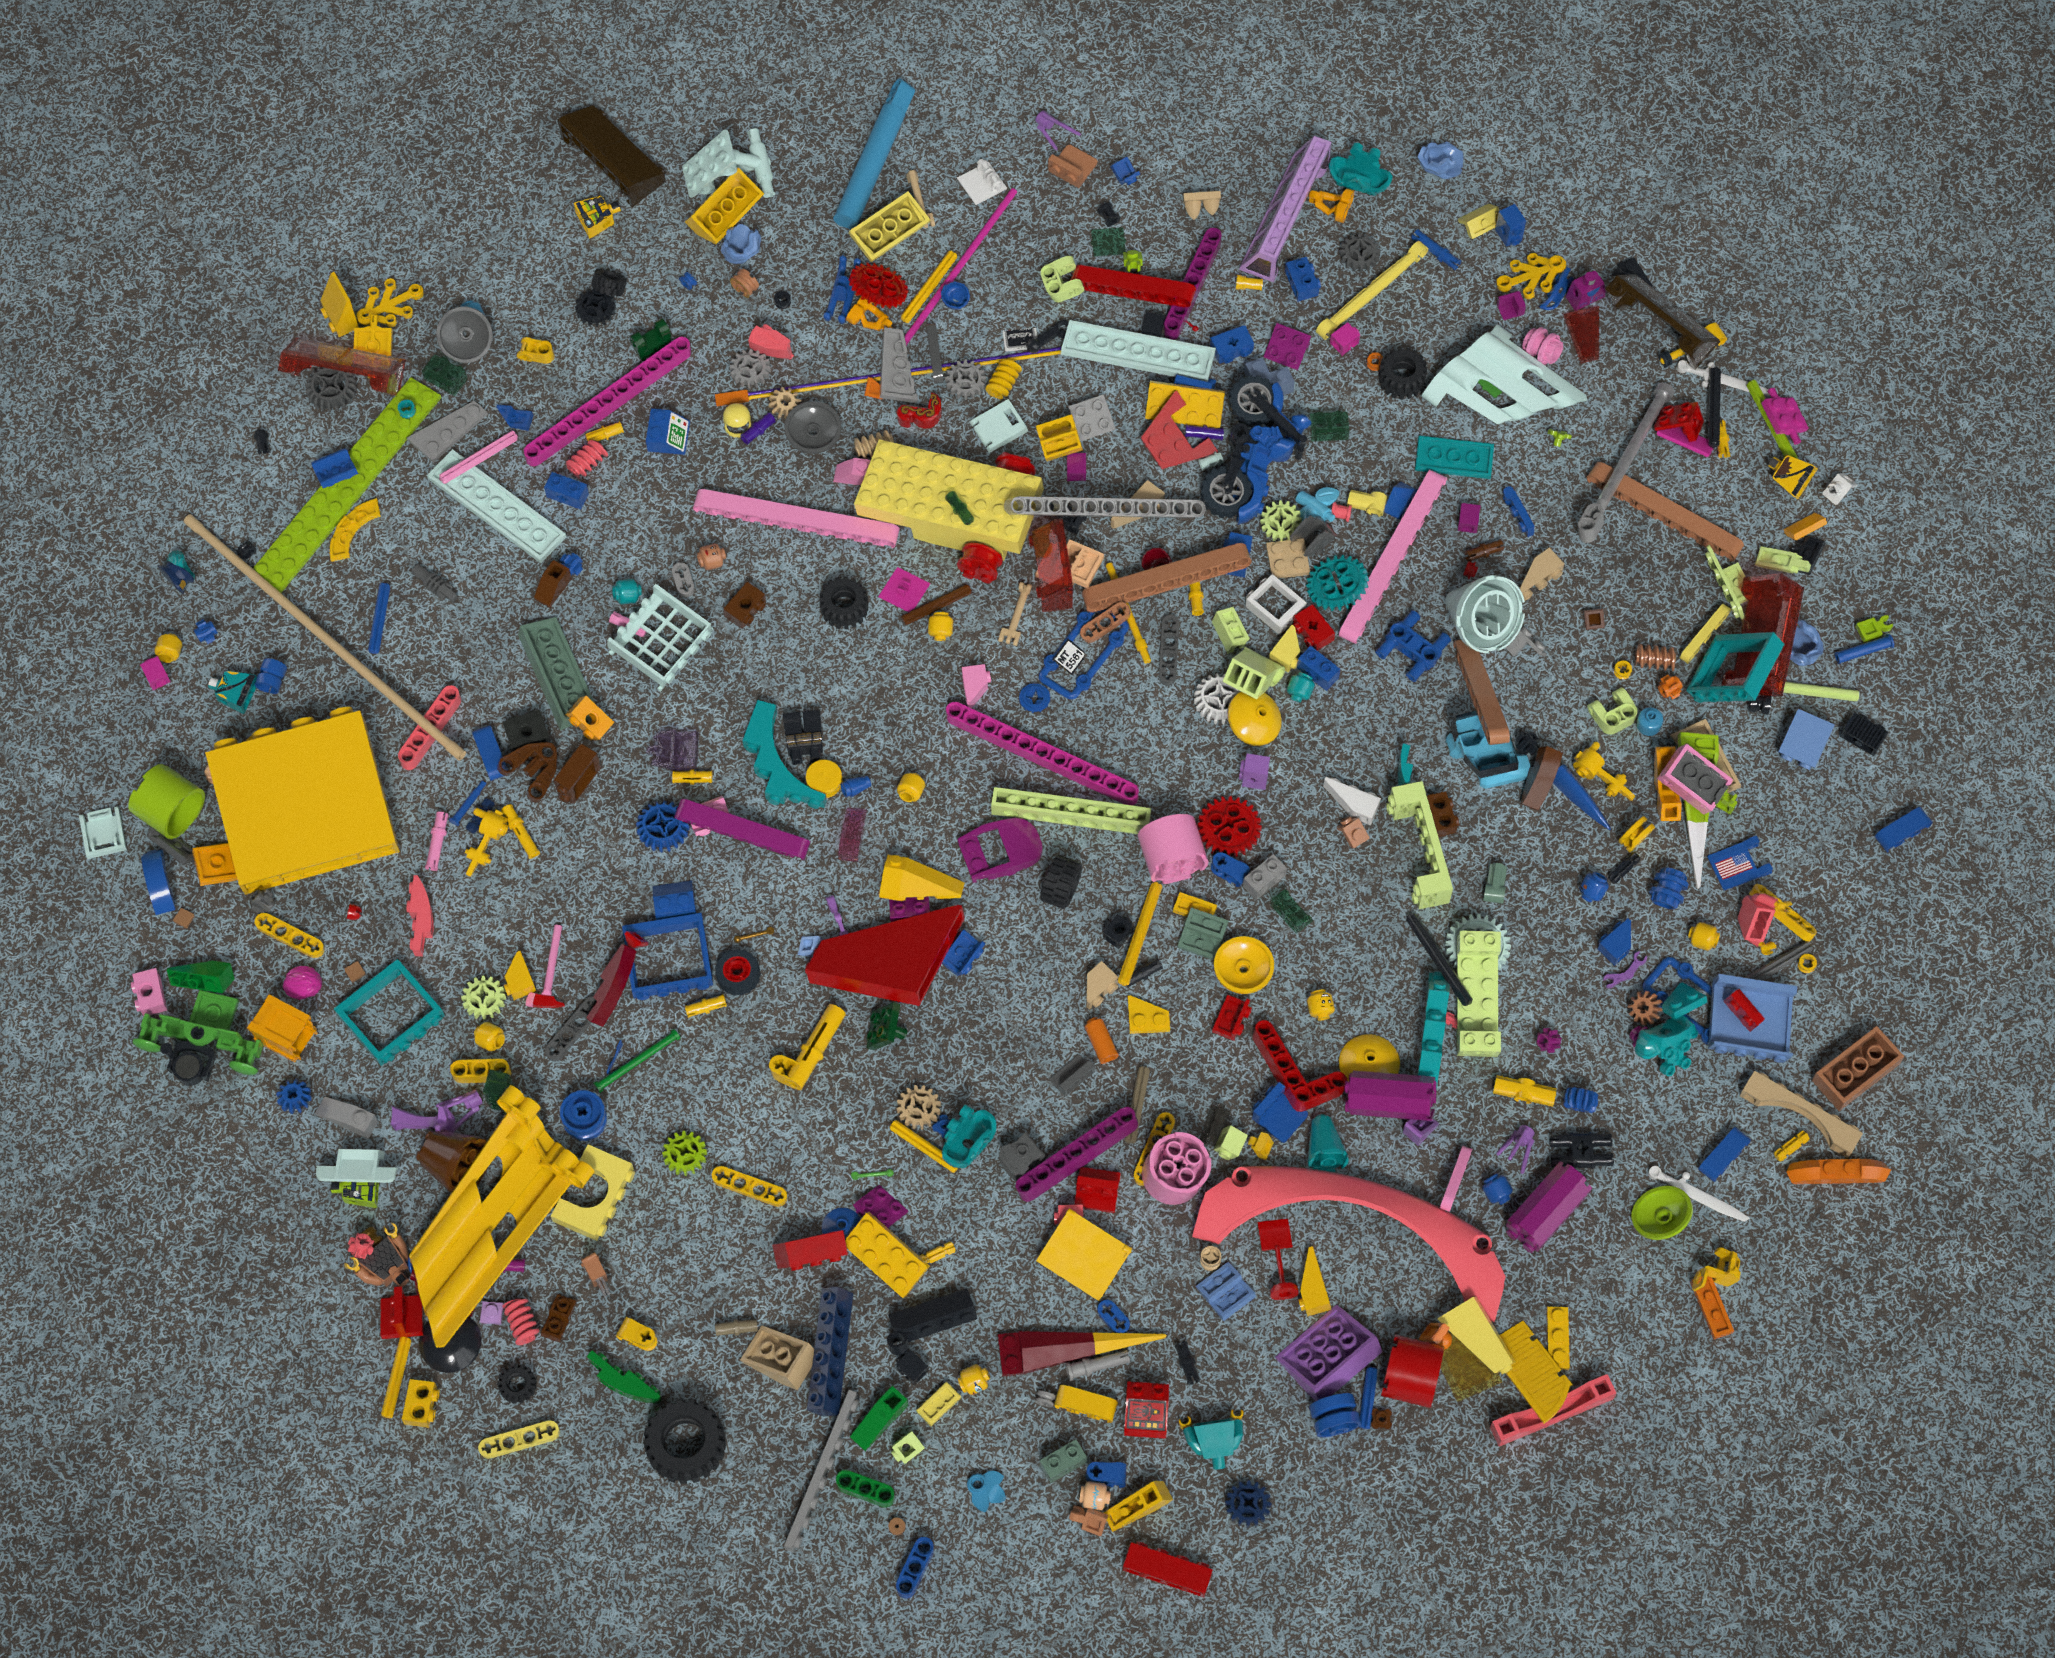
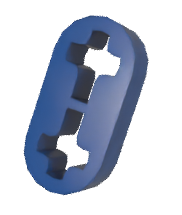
[1097,1300,1130,1333]

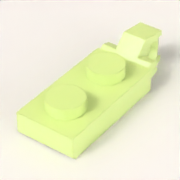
[1755,546,1811,574]

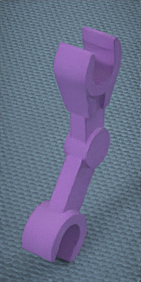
[826,895,848,936]
[1603,951,1647,988]

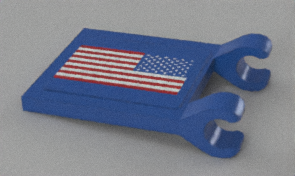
[1707,836,1773,891]

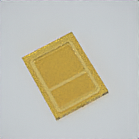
[1440,1332,1503,1402]

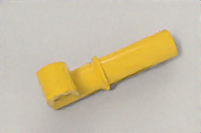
[769,1004,846,1090]

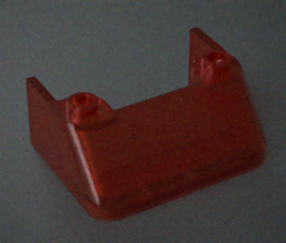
[1028,518,1073,612]

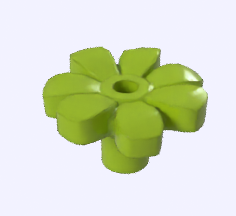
[1547,429,1572,447]

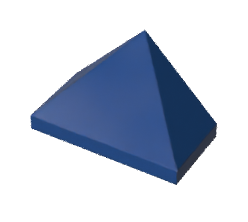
[1384,482,1417,520]

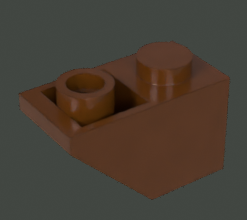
[534,560,572,608]

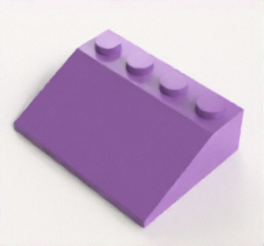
[1275,1305,1383,1401]

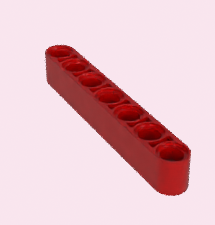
[1070,265,1196,308]

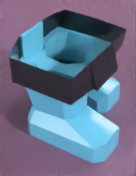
[1445,711,1531,789]

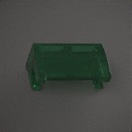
[1270,889,1313,934]

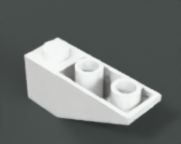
[1323,777,1381,825]

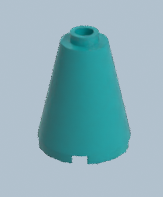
[1308,1114,1349,1172]

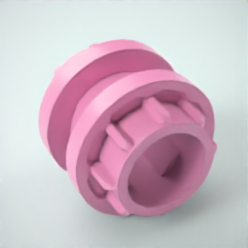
[1522,327,1563,365]

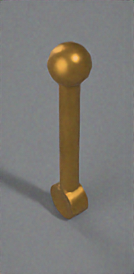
[733,927,774,943]

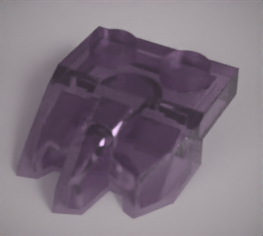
[646,729,699,771]

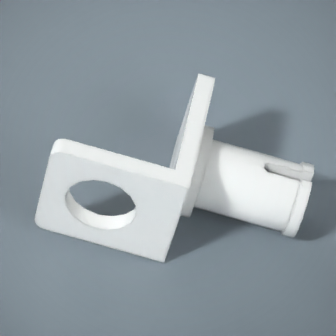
[1823,473,1858,505]

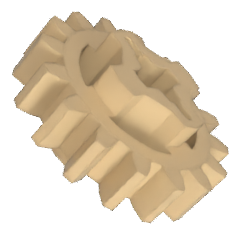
[897,1085,941,1130]

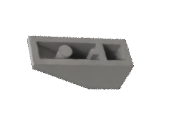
[315,1097,378,1139]

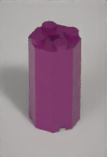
[1345,1071,1437,1121]
[1506,1162,1592,1253]

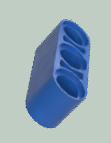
[472,725,508,781]
[1875,807,1933,853]
[1698,1126,1752,1182]
[896,1537,934,1599]

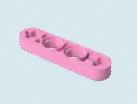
[1440,1146,1472,1212]

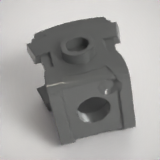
[1290,515,1337,557]
[999,1132,1045,1181]

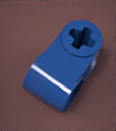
[1211,852,1250,887]
[1085,1462,1127,1488]

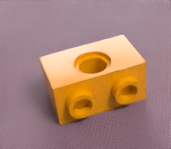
[565,696,614,741]

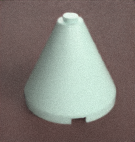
[1445,575,1525,653]

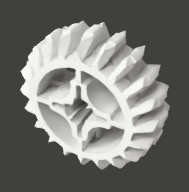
[1194,673,1241,725]

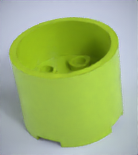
[128,764,205,839]

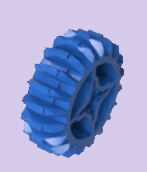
[636,800,690,853]

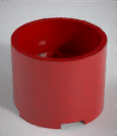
[1381,1334,1445,1408]

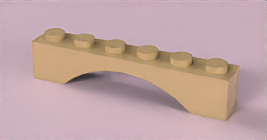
[1740,1071,1863,1159]

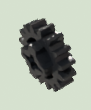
[575,288,616,327]

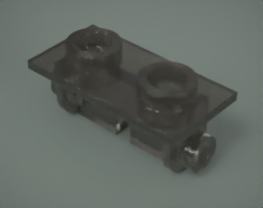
[1200,1103,1231,1147]

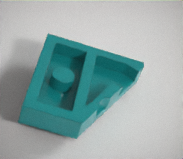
[1662,982,1708,1019]

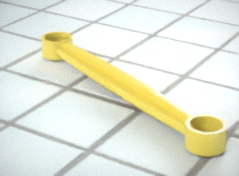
[1316,241,1428,340]

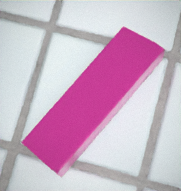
[1656,427,1713,457]

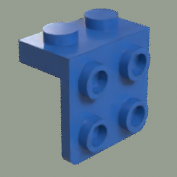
[1252,1082,1308,1143]

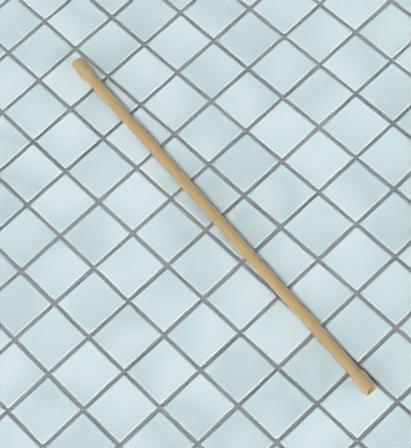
[184,514,466,761]

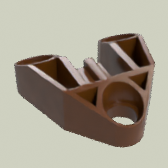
[497,742,557,803]

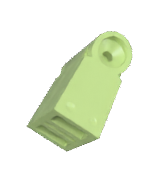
[1222,647,1285,699]

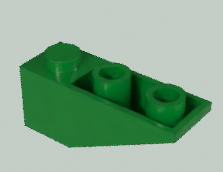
[166,961,235,993]
[850,1386,909,1452]

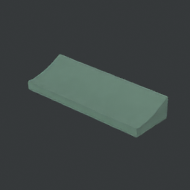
[518,617,594,730]

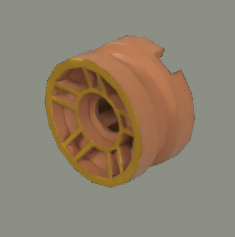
[730,269,759,298]

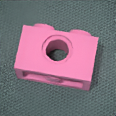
[131,968,167,1016]

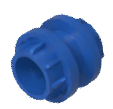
[1649,867,1689,910]

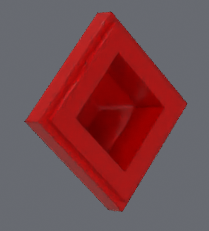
[624,931,649,949]

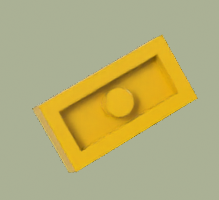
[1173,892,1217,917]

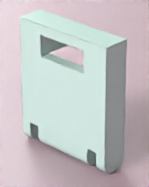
[970,399,1028,453]
[79,806,127,859]

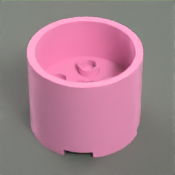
[1138,814,1209,884]
[1142,1132,1211,1205]

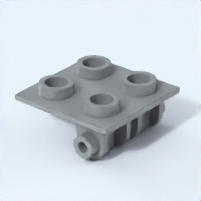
[1068,394,1115,441]

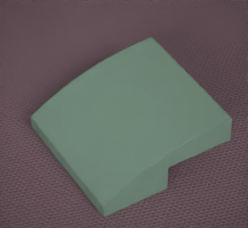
[1177,908,1229,960]

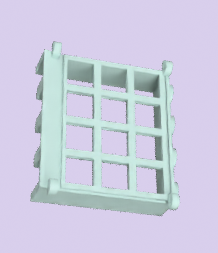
[607,584,713,691]

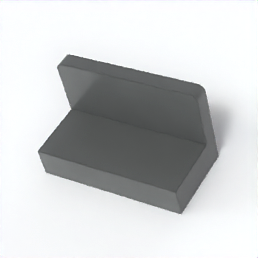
[1049,1055,1095,1097]

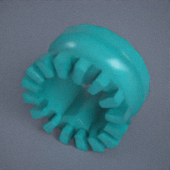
[398,400,416,419]

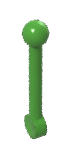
[851,1169,894,1180]

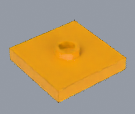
[192,843,238,886]

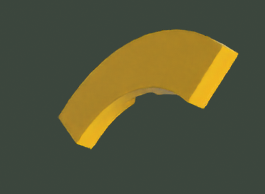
[329,498,381,562]

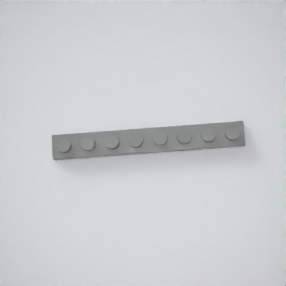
[784,1390,860,1553]

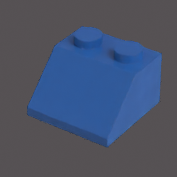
[652,880,696,920]

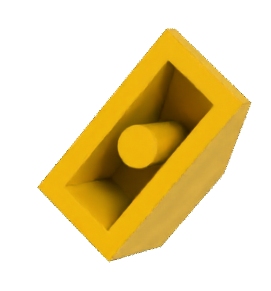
[504,951,536,1000]

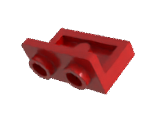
[1724,989,1765,1032]
[1212,995,1252,1041]

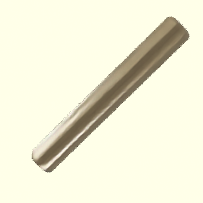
[1124,1066,1150,1144]

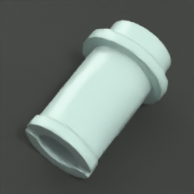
[1198,452,1224,471]

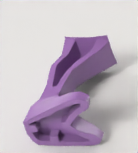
[390,1105,455,1132]

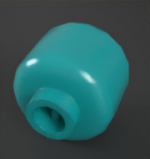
[612,579,642,605]
[1286,672,1315,703]

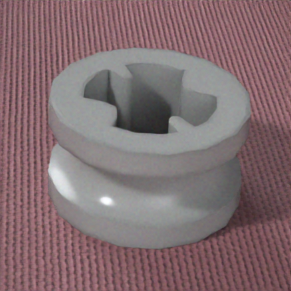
[1035,1391,1056,1408]

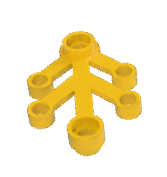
[1497,253,1566,299]
[357,278,424,327]

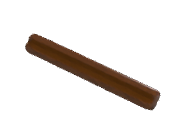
[901,584,972,625]

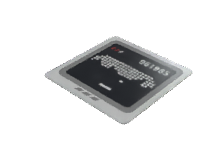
[1003,328,1037,351]

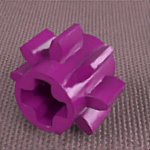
[1536,1028,1562,1053]

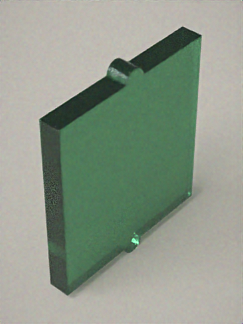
[1091,227,1126,257]

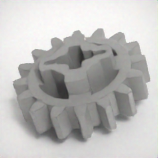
[730,349,771,389]
[945,359,986,400]

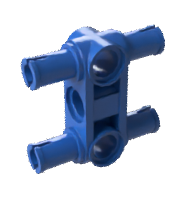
[1375,610,1451,682]

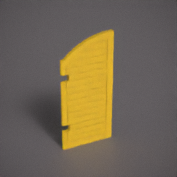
[1500,1321,1572,1424]

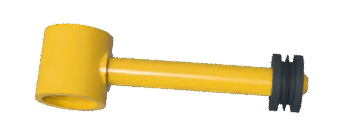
[1658,322,1727,368]

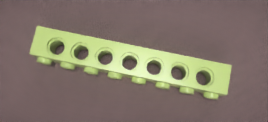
[991,787,1151,834]

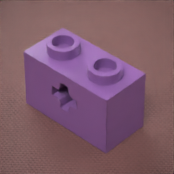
[1239,753,1270,790]

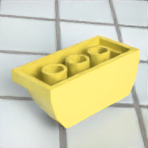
[849,191,930,262]

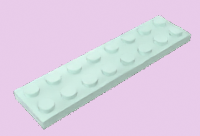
[1061,320,1216,382]
[427,449,566,563]

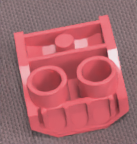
[748,324,794,360]

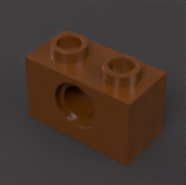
[723,582,766,629]

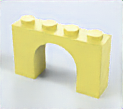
[551,1145,635,1241]

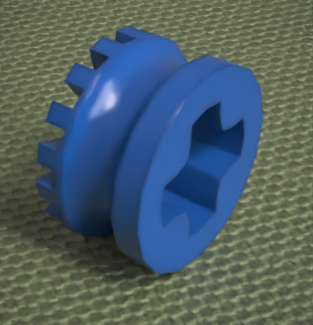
[679,272,697,291]

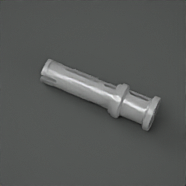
[1065,1350,1130,1381]

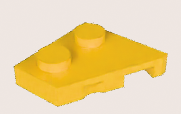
[1127,995,1170,1034]

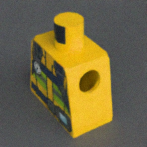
[573,196,621,239]

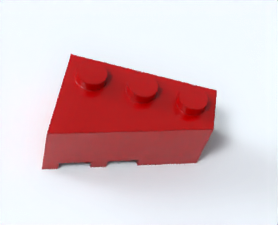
[772,1230,848,1271]

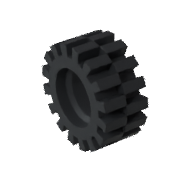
[591,268,627,296]
[497,1363,537,1404]

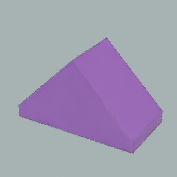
[1403,1119,1439,1146]

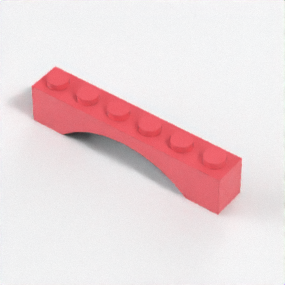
[1490,1374,1616,1447]

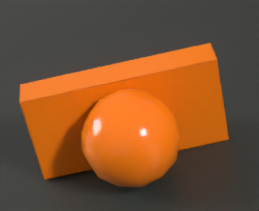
[1419,1323,1452,1350]

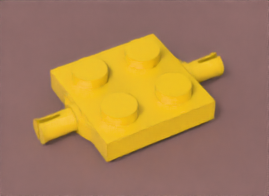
[353,315,393,378]

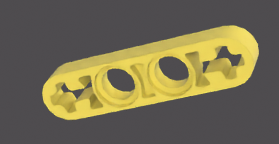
[1680,604,1731,664]
[478,1420,560,1459]

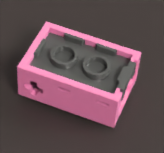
[1657,744,1733,814]

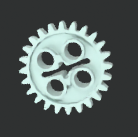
[1445,914,1511,971]

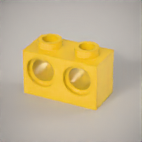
[402,1379,440,1428]

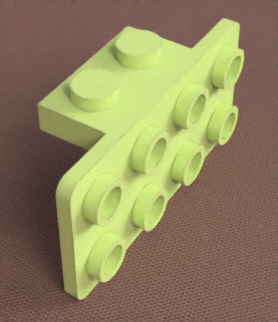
[1705,545,1755,622]

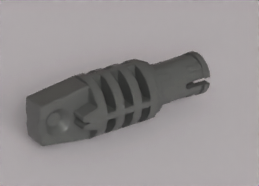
[411,564,458,603]

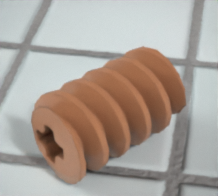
[1634,644,1676,671]

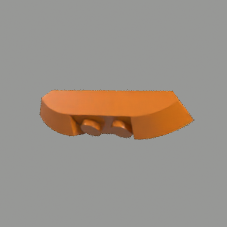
[1786,1159,1891,1184]

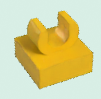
[1248,1132,1274,1160]

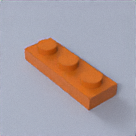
[1690,1276,1734,1339]

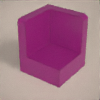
[1497,291,1526,320]
[1067,453,1086,481]
[1457,503,1481,533]

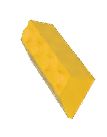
[685,167,764,244]

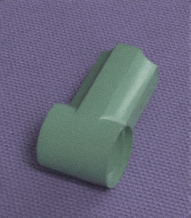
[1483,863,1507,904]

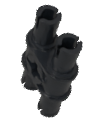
[1549,1131,1614,1169]

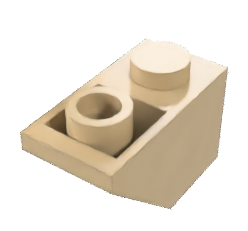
[1087,961,1118,1010]

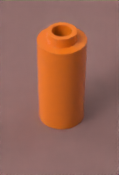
[1084,1017,1119,1064]

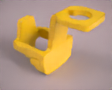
[1692,1247,1741,1291]

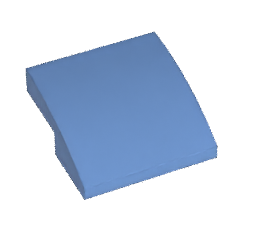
[1196,1262,1256,1321]

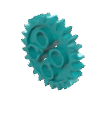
[1306,555,1369,611]

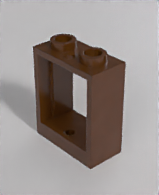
[554,744,601,804]

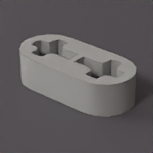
[672,563,695,598]

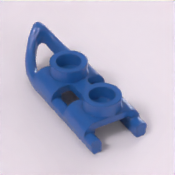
[1539,267,1574,310]

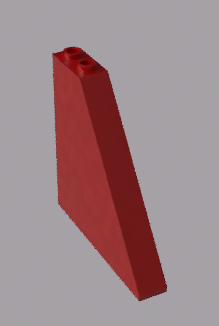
[805,905,965,1006]

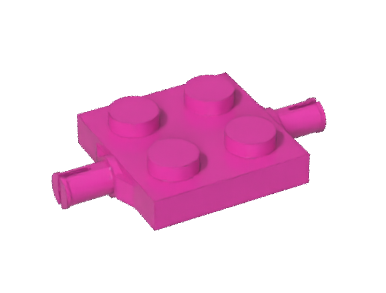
[1761,388,1809,445]

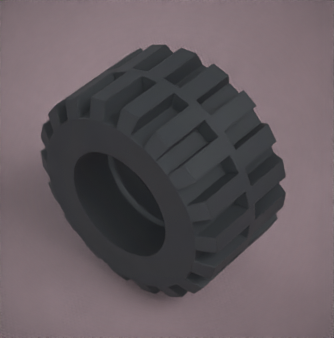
[1379,347,1427,400]
[819,576,869,630]
[1040,854,1082,909]

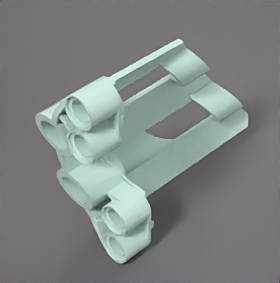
[1421,324,1587,424]

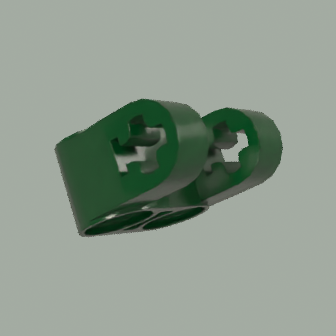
[629,318,671,361]

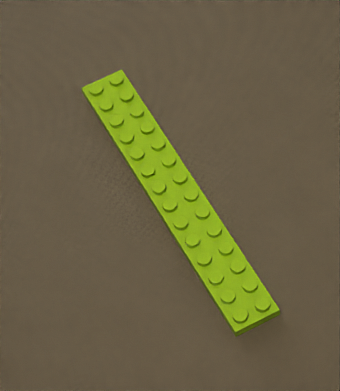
[253,377,441,593]

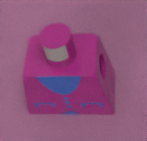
[1566,271,1606,311]

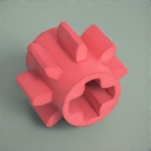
[348,1233,374,1259]

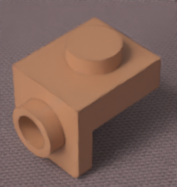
[1336,816,1370,848]

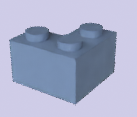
[1244,357,1295,400]

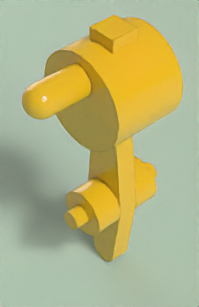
[1573,742,1635,801]
[465,808,508,877]

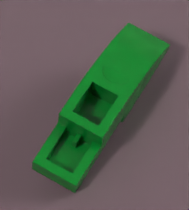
[586,1350,662,1404]

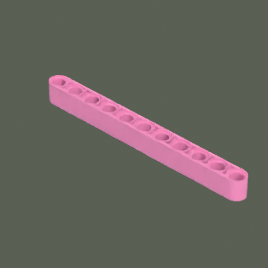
[1338,470,1447,644]
[693,489,900,548]

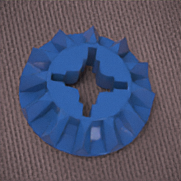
[1019,684,1050,714]

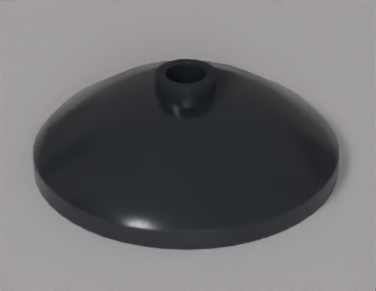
[419,1317,482,1373]

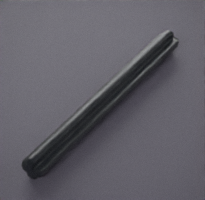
[1406,913,1473,1006]

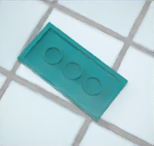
[1415,436,1494,479]

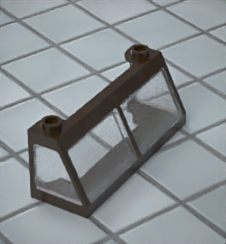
[1605,274,1720,370]

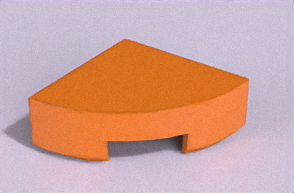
[864,377,883,400]

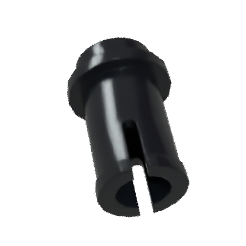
[253,429,270,455]

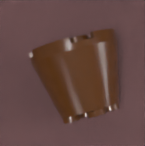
[416,1131,488,1193]

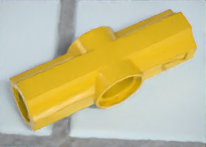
[1493,1075,1557,1107]

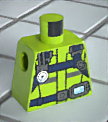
[331,1181,379,1208]

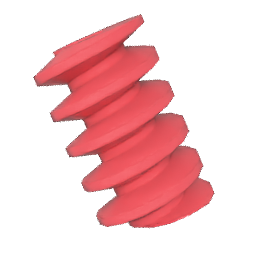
[566,440,608,480]
[502,1299,540,1345]

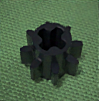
[1515,731,1540,755]

